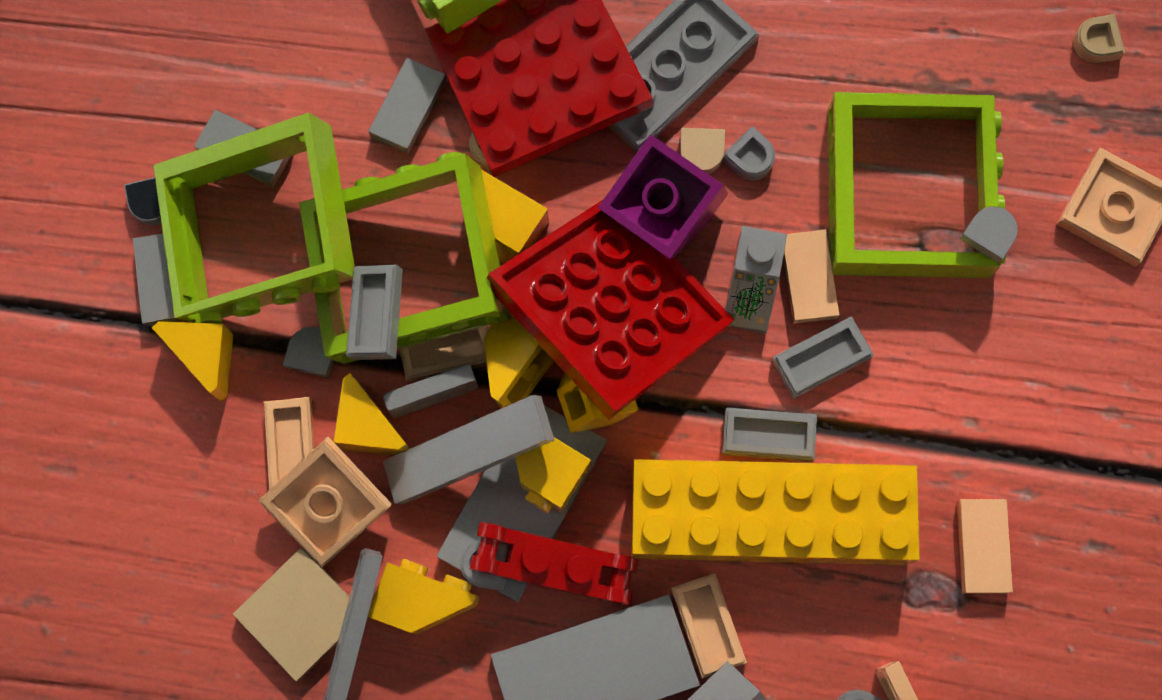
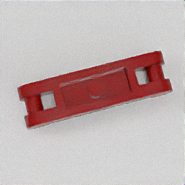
[469,522,639,606]

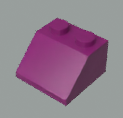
[598,134,728,260]

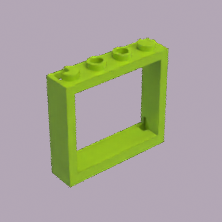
[828,92,1007,278]
[154,112,355,324]
[299,152,510,364]

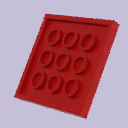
[425,0,653,177]
[486,200,734,420]

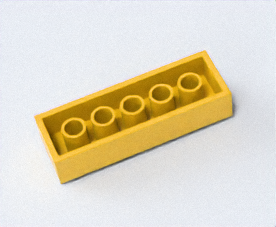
[631,459,920,565]

